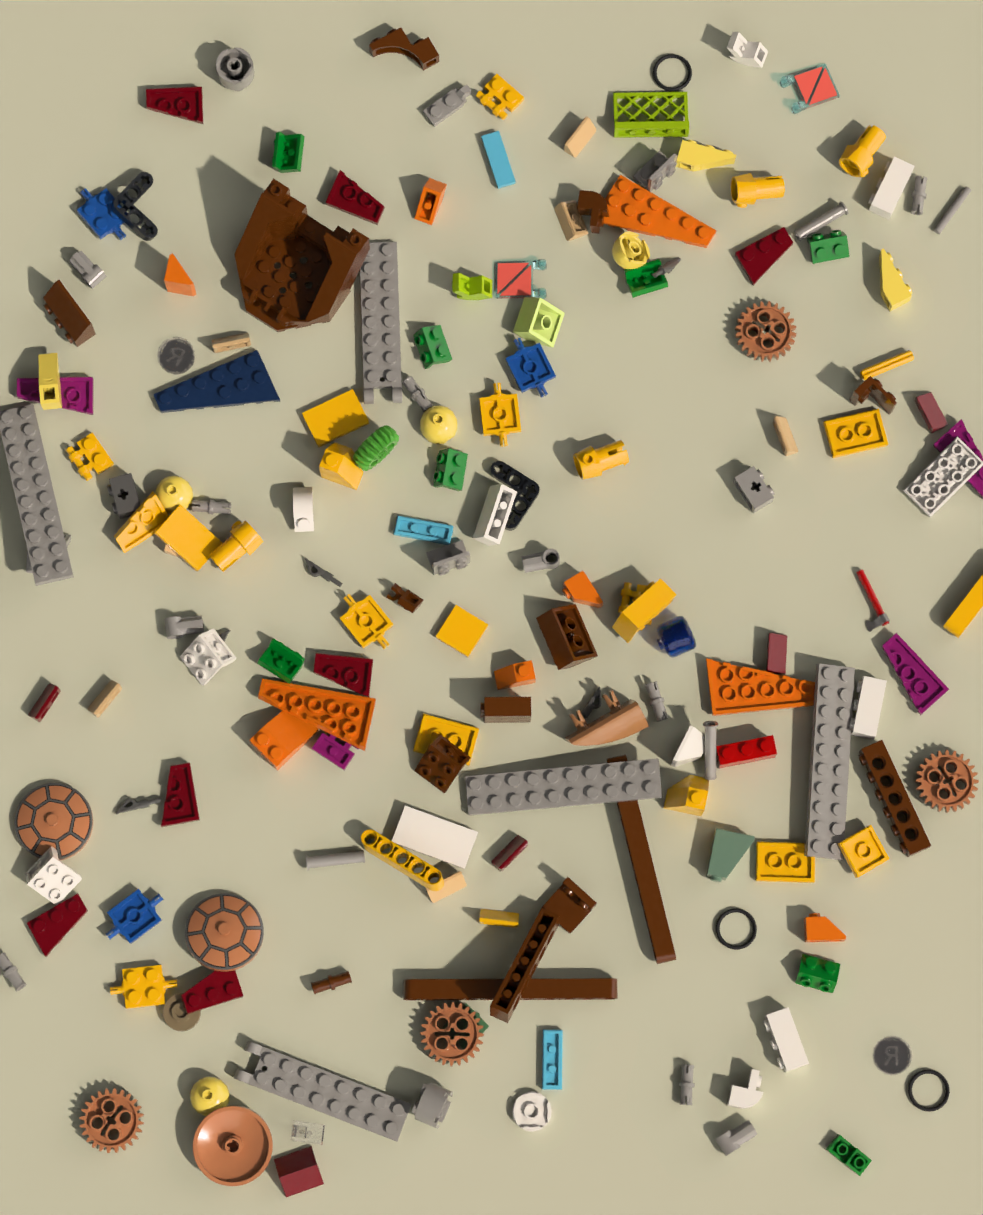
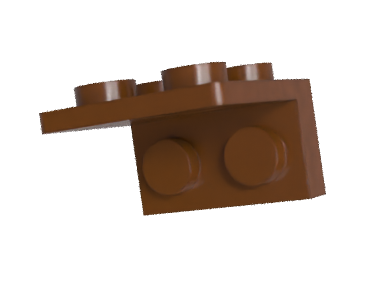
[850,376,897,415]
[415,734,471,793]
[542,877,597,934]

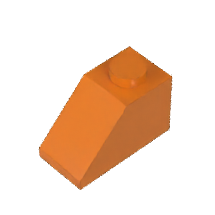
[414,178,447,225]
[562,571,603,608]
[494,660,536,690]
[804,913,846,942]

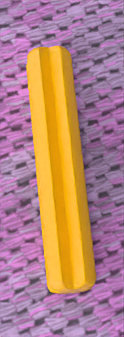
[860,350,914,380]

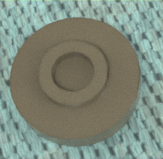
[163,993,201,1032]

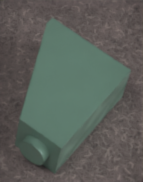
[706,829,755,882]

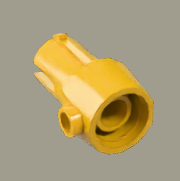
[839,125,886,177]
[731,173,785,208]
[573,440,629,480]
[209,521,263,572]

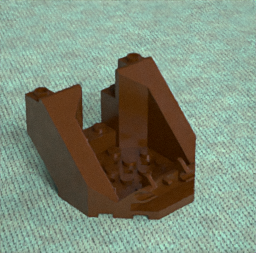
[234,178,370,332]

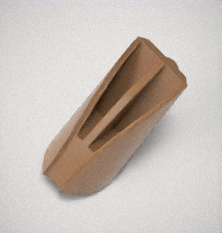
[565,690,649,746]

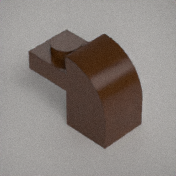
[577,190,609,234]

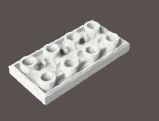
[903,437,983,518]
[392,806,478,869]

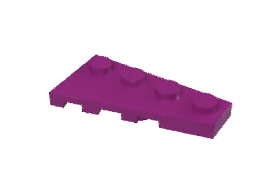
[17,377,94,415]
[933,419,983,498]
[882,633,949,716]

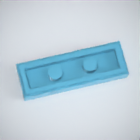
[481,131,516,189]
[394,515,454,545]
[542,1030,563,1090]

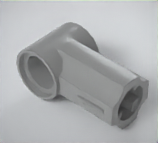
[69,251,107,289]
[521,549,560,573]
[164,615,204,639]
[715,1120,757,1156]

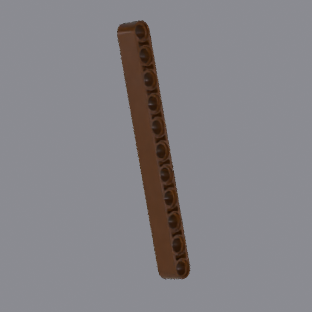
[607,754,676,964]
[403,978,618,1000]

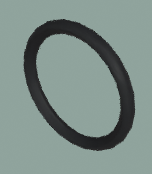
[653,54,692,91]
[716,908,757,950]
[908,1070,950,1112]

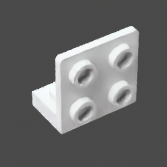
[180,628,236,686]
[25,846,82,905]

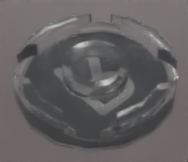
[157,337,195,375]
[872,1036,912,1076]

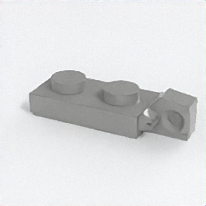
[423,85,471,127]

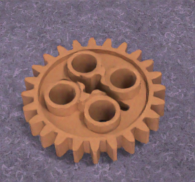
[735,301,797,362]
[915,750,979,813]
[420,1002,484,1067]
[79,1088,144,1153]

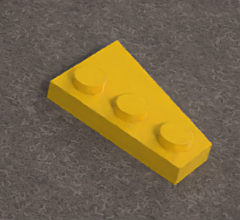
[114,491,169,553]

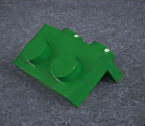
[272,132,305,173]
[807,230,850,264]
[624,259,668,298]
[413,325,452,369]
[433,448,468,491]
[257,639,305,684]
[795,954,840,993]

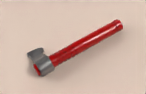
[856,569,890,632]

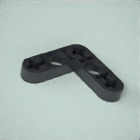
[111,172,158,241]
[491,461,539,531]

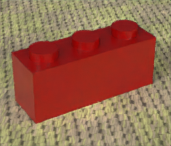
[716,735,777,769]

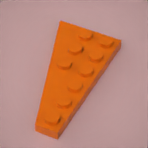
[604,175,716,248]
[706,658,815,716]
[258,678,376,751]

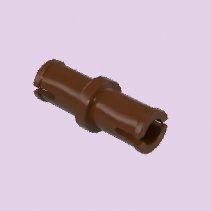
[311,971,352,995]

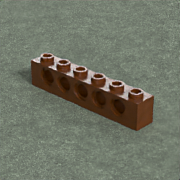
[858,740,931,857]
[490,908,559,1023]

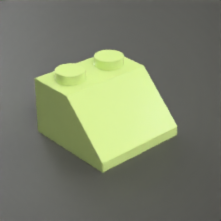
[513,297,565,347]

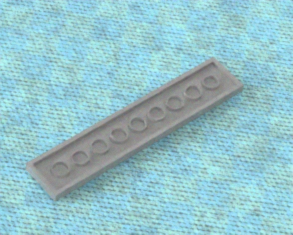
[0,404,74,586]
[804,663,855,860]
[465,758,662,816]

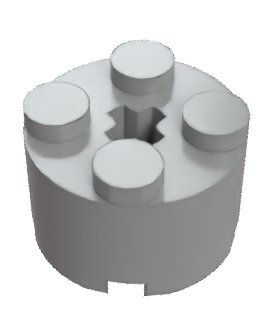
[216,48,254,91]
[412,1082,453,1129]

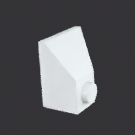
[671,725,705,767]

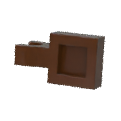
[386,583,423,613]

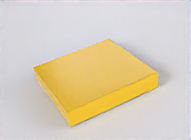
[436,605,488,657]
[837,825,889,878]

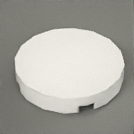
[512,1092,552,1132]

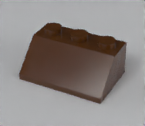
[43,280,96,347]
[536,604,598,670]

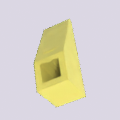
[676,140,736,172]
[879,248,912,311]
[38,353,62,410]

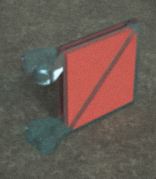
[780,64,840,114]
[496,259,547,299]

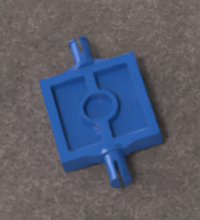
[77,188,128,240]
[505,338,556,398]
[105,889,164,944]

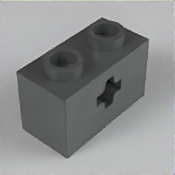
[107,473,140,519]

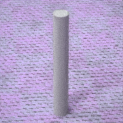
[934,186,971,234]

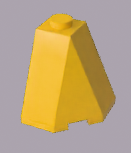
[319,442,363,490]
[663,775,709,816]

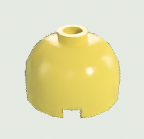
[612,231,650,269]
[420,405,457,444]
[155,475,193,514]
[190,1077,230,1116]

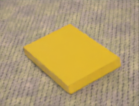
[302,389,369,448]
[823,409,888,458]
[154,505,222,571]
[413,714,479,766]
[756,842,815,883]

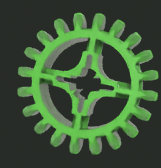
[353,425,399,471]

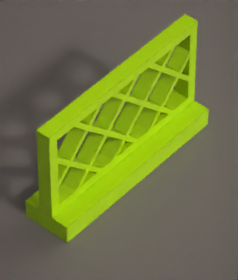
[613,92,689,138]

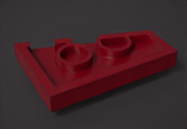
[146,87,203,124]
[326,170,385,225]
[735,227,793,286]
[314,653,373,697]
[161,763,200,827]
[27,894,88,957]
[181,970,243,1014]

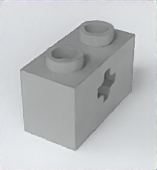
[733,466,775,513]

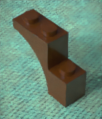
[369,28,439,71]

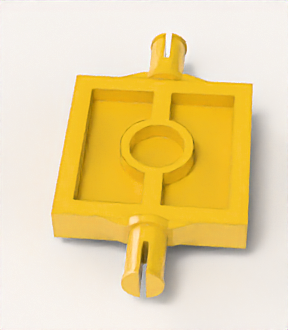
[479,383,521,447]
[340,594,394,649]
[110,965,178,1009]

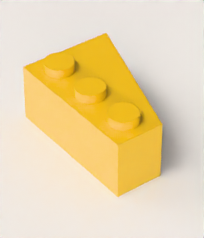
[612,578,677,643]

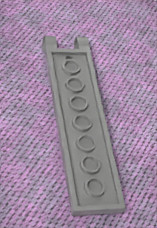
[360,242,402,404]
[233,1041,412,1142]

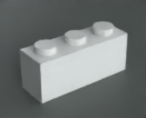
[868,157,915,220]
[473,484,517,546]
[849,676,887,740]
[763,1007,809,1072]

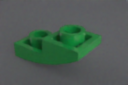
[826,1134,872,1176]

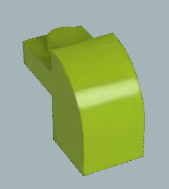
[452,273,492,300]

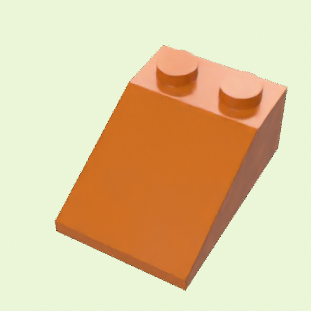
[249,711,319,771]

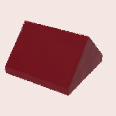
[274,1146,324,1197]

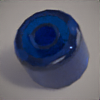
[656,616,696,658]

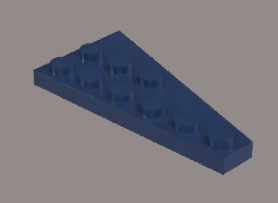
[153,350,280,413]

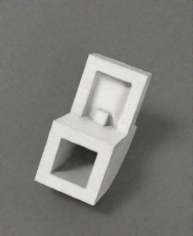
[727,32,768,68]
[293,487,314,532]
[727,1069,763,1109]

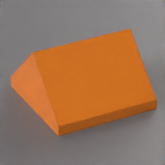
[164,253,196,296]

